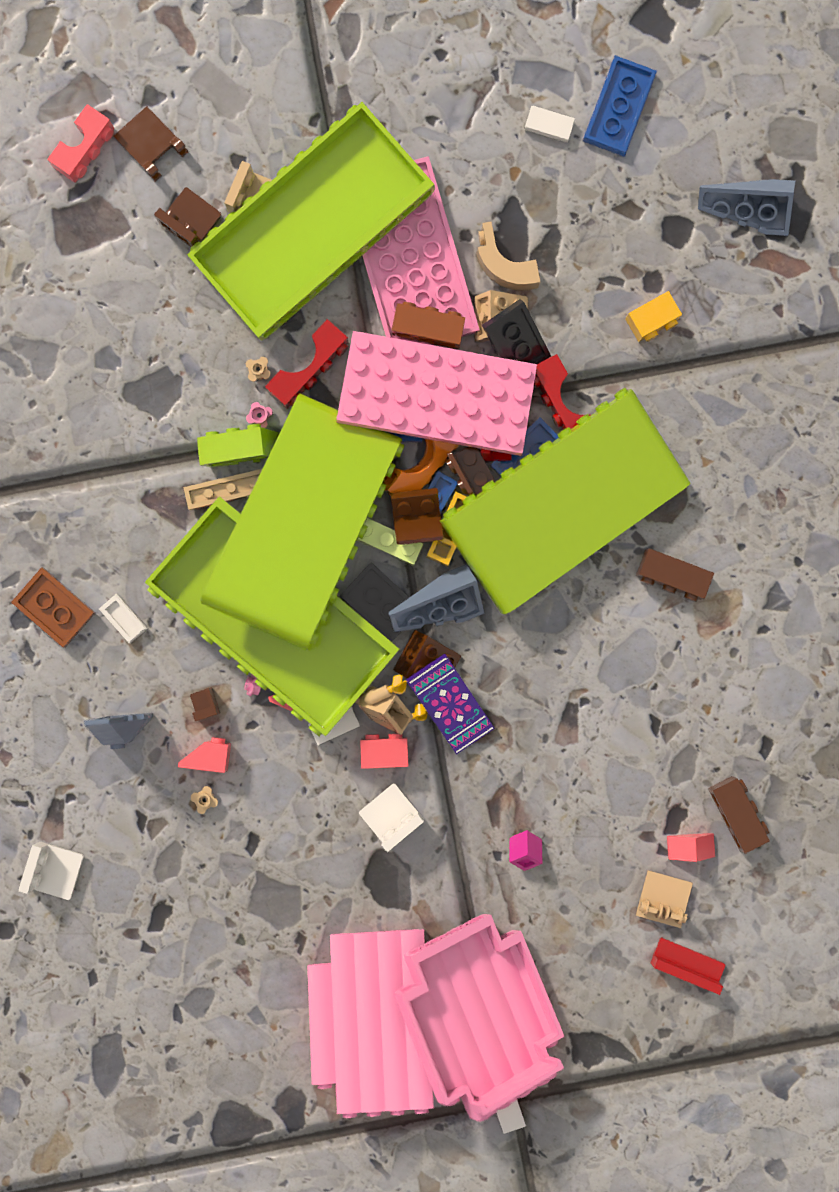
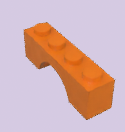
[383,439,459,495]

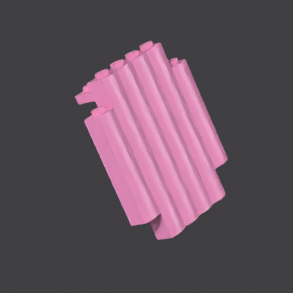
[394,914,565,1122]
[307,929,434,1118]

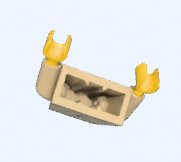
[356,675,428,735]

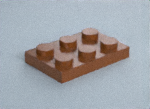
[11,567,96,648]

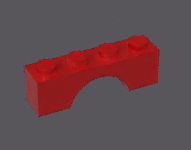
[265,319,349,409]
[534,354,591,430]

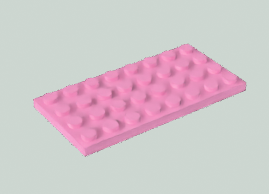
[362,156,480,345]
[337,331,537,456]

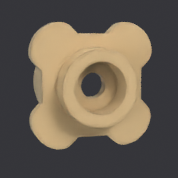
[246,357,271,382]
[191,786,218,814]

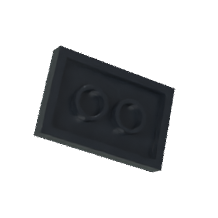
[482,299,551,364]
[340,562,410,642]

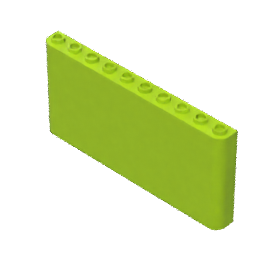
[187,102,435,341]
[440,388,690,614]
[201,394,405,650]
[145,496,400,737]

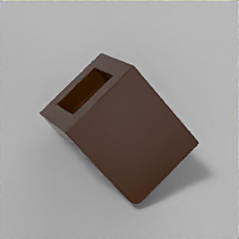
[190,687,220,722]

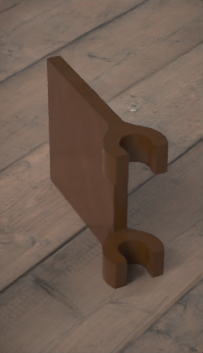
[114,106,189,182]

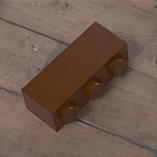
[636,548,714,602]
[708,776,770,854]

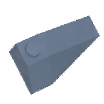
[698,179,795,236]
[388,564,484,632]
[84,713,153,749]

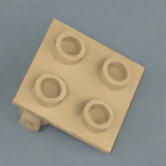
[636,870,693,928]

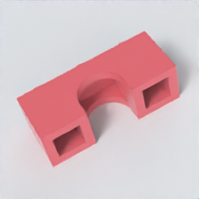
[47,104,115,183]

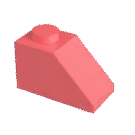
[178,737,231,773]

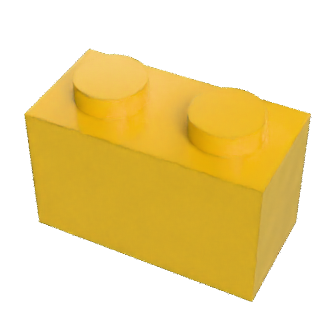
[625,291,682,342]

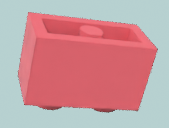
[360,733,408,769]

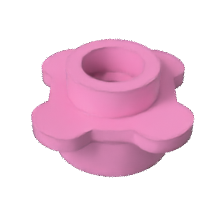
[246,402,273,428]
[244,674,261,696]

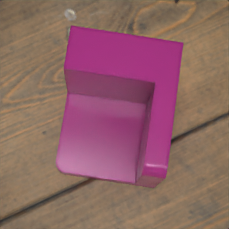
[509,830,542,871]

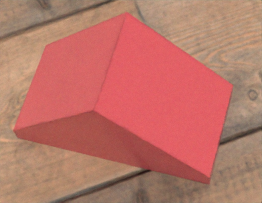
[667,833,715,862]

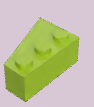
[197,424,280,467]

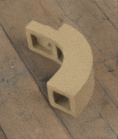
[477,222,540,291]

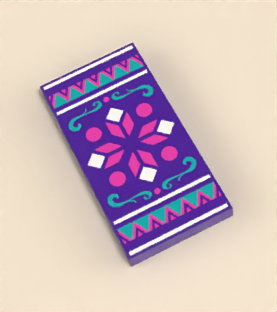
[406,654,495,755]

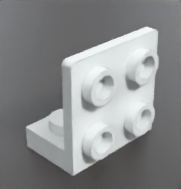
[359,783,424,852]
[18,842,84,900]

